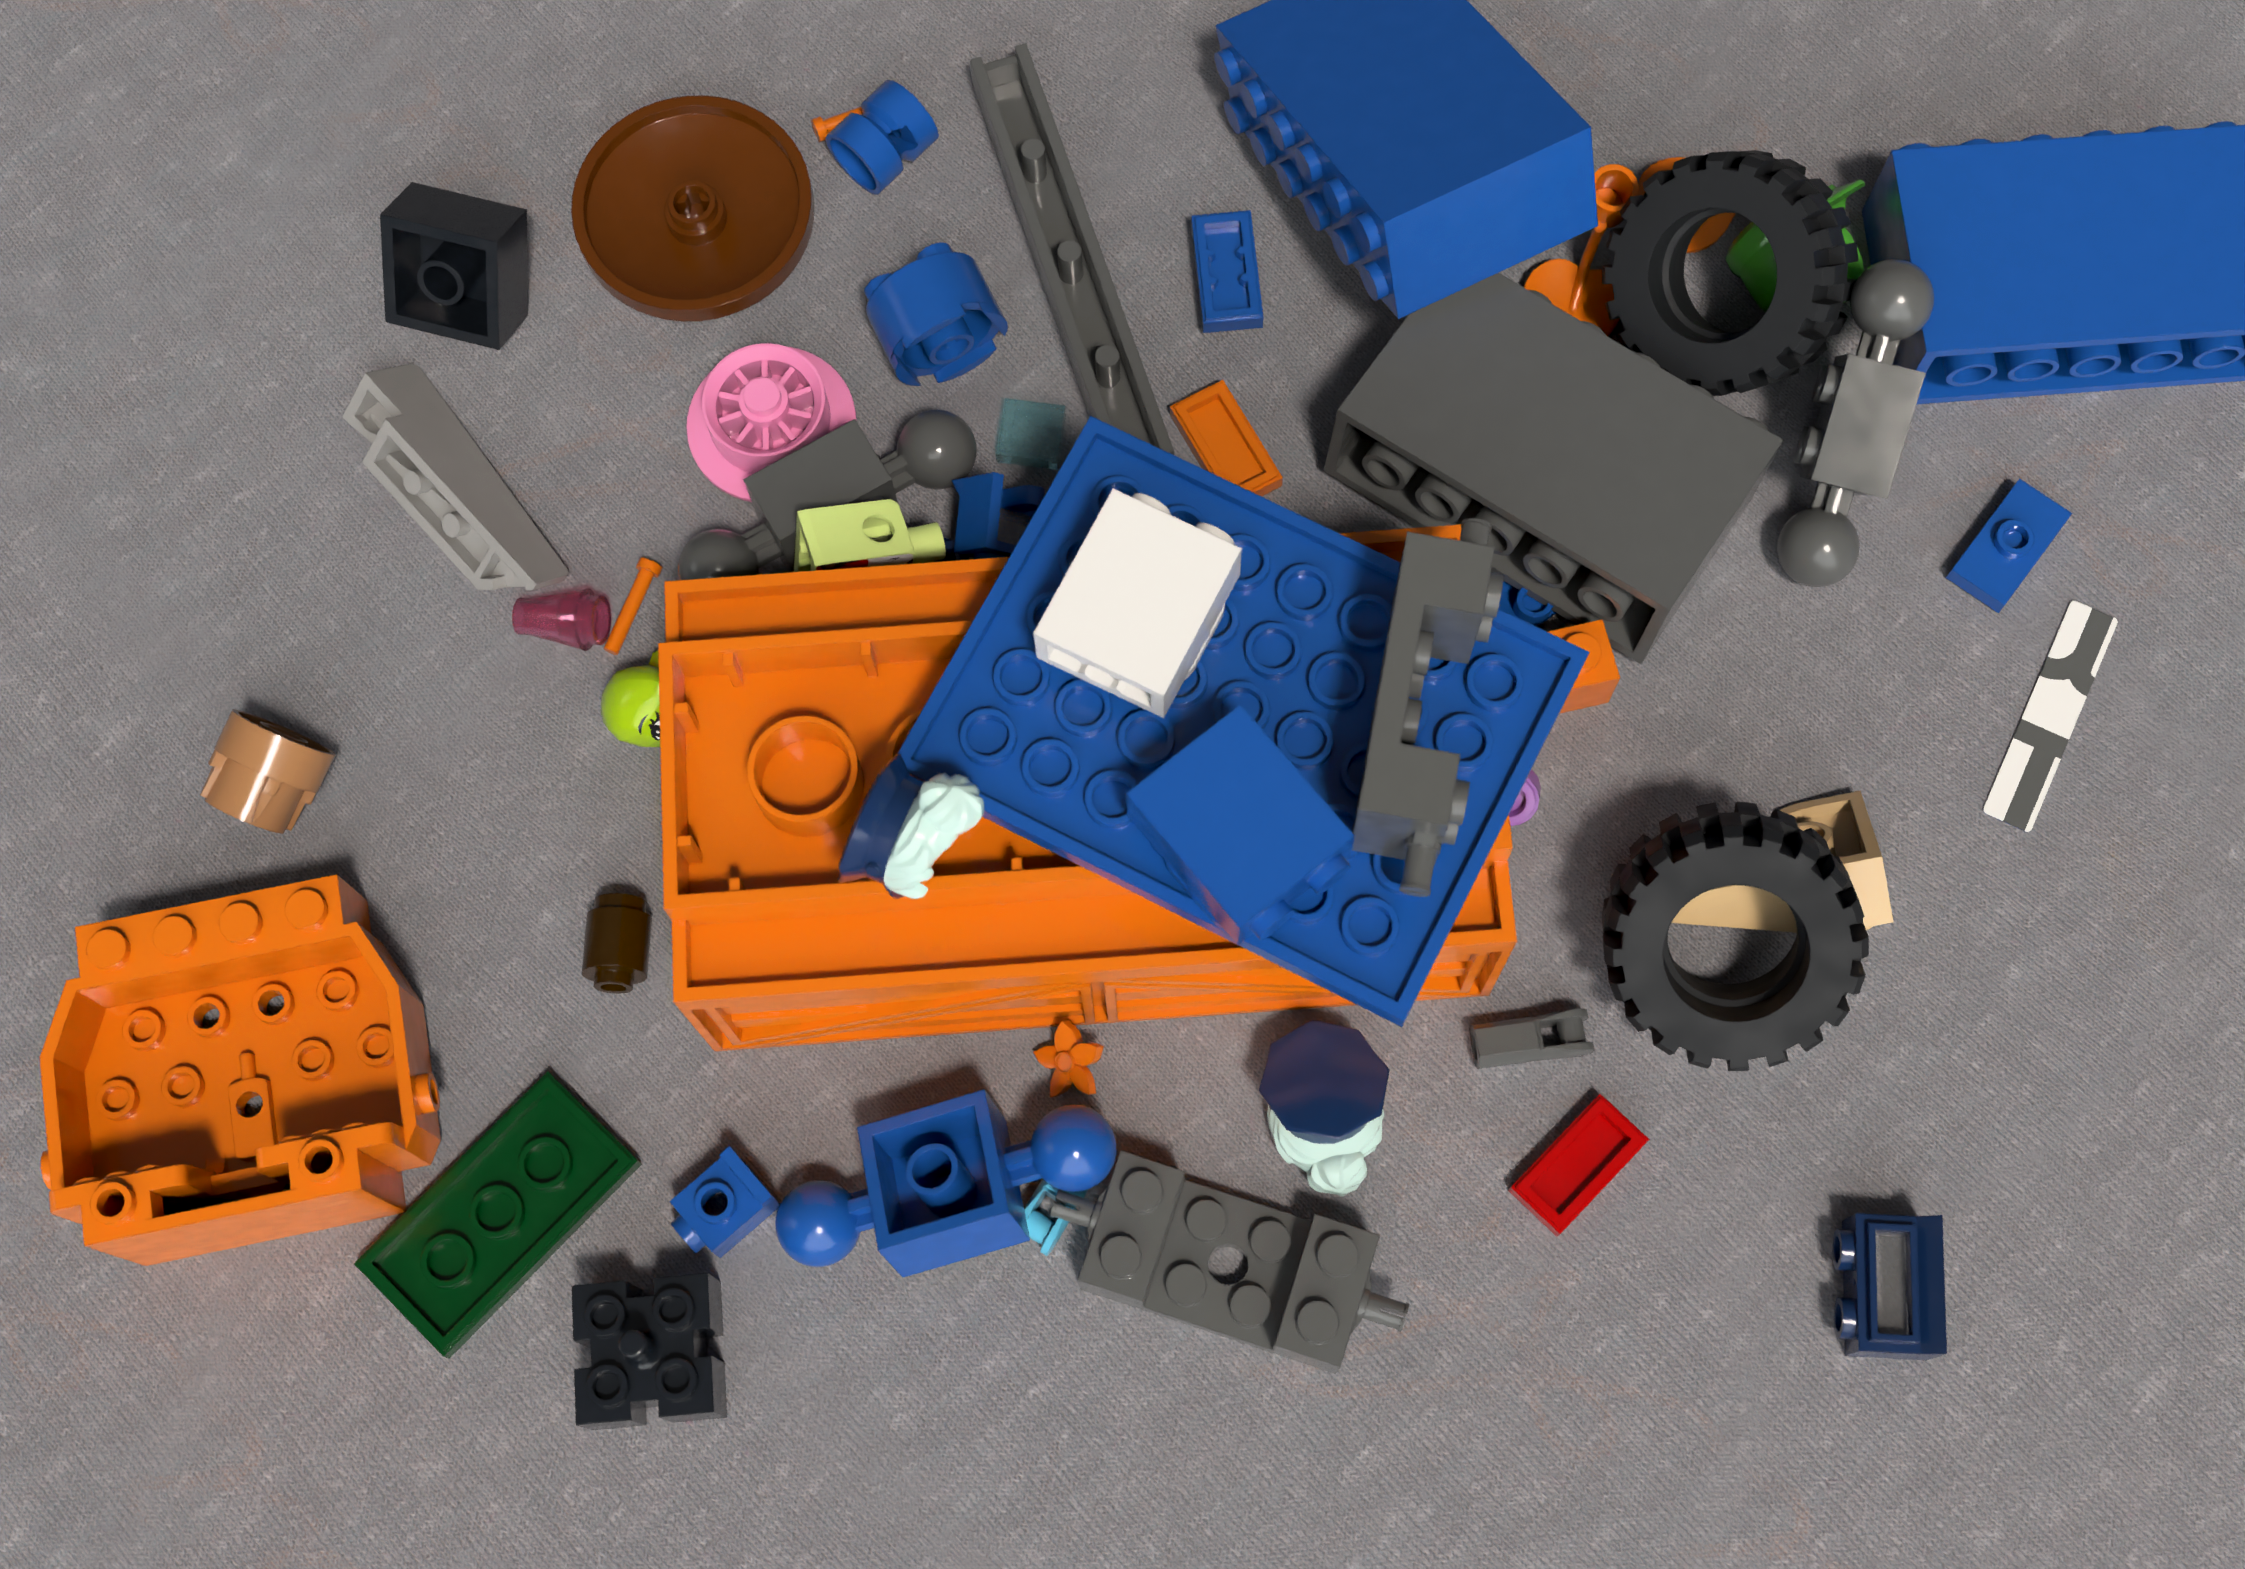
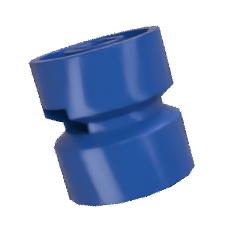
[826,80,939,195]

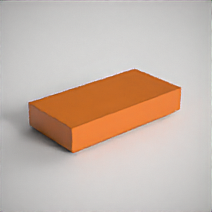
[1170,380,1283,497]

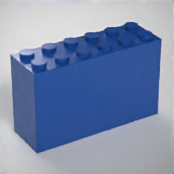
[1214,0,1598,319]
[1862,121,2245,404]

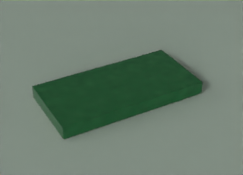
[354,1072,642,1359]

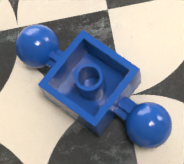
[775,1089,1117,1278]

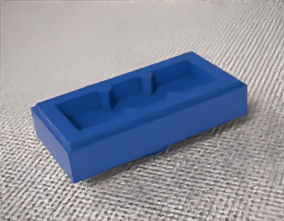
[1191,210,1264,333]
[1946,478,2072,613]

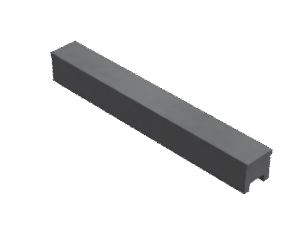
[970,43,1174,455]

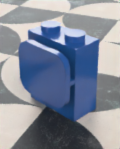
[1126,704,1355,945]

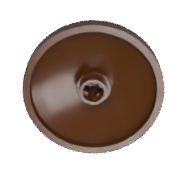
[571,95,814,321]

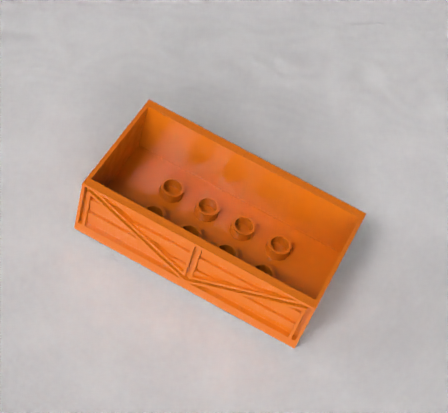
[658,524,1517,1051]

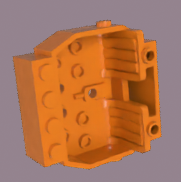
[39,874,441,1266]

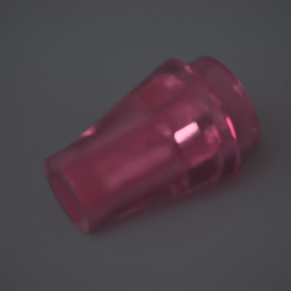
[512,588,611,651]

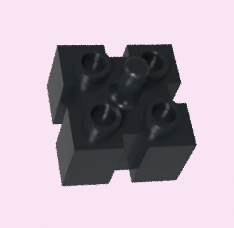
[571,1273,727,1430]

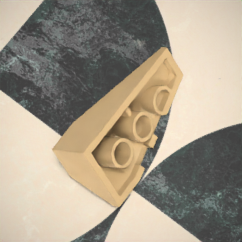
[1611,791,1894,933]

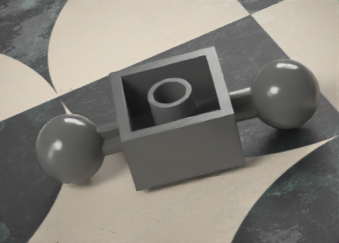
[1777,259,1934,587]
[678,410,977,580]

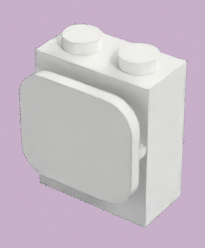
[1033,489,1242,718]

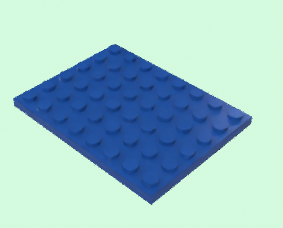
[897,416,1589,1027]

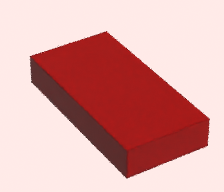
[1508,1094,1650,1237]

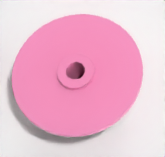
[686,343,857,502]

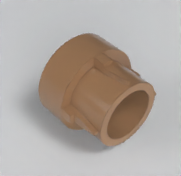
[200,709,336,834]

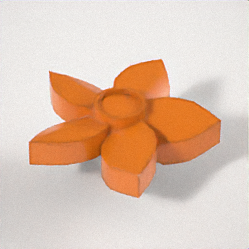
[1033,1020,1104,1098]

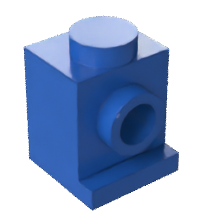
[669,1146,780,1258]

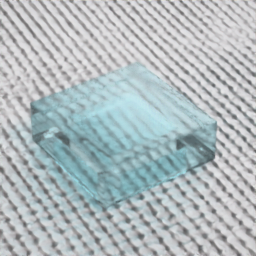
[996,398,1066,470]

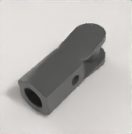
[1470,1009,1595,1069]

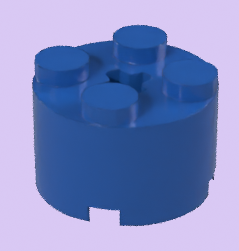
[864,242,1008,386]

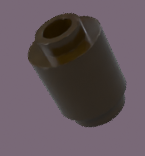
[582,893,652,994]

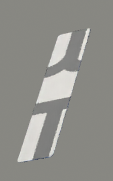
[1983,601,2118,832]

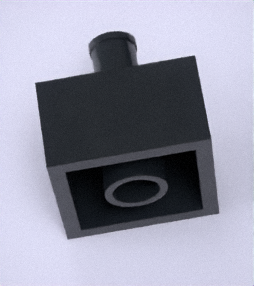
[380,182,528,350]

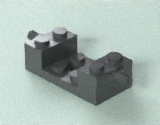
[1352,518,1504,897]
[1050,1151,1410,1374]

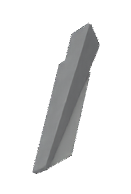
[342,364,569,591]

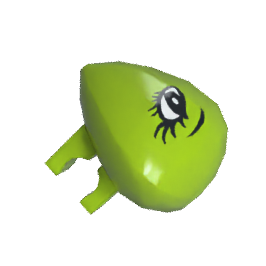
[601,651,660,747]

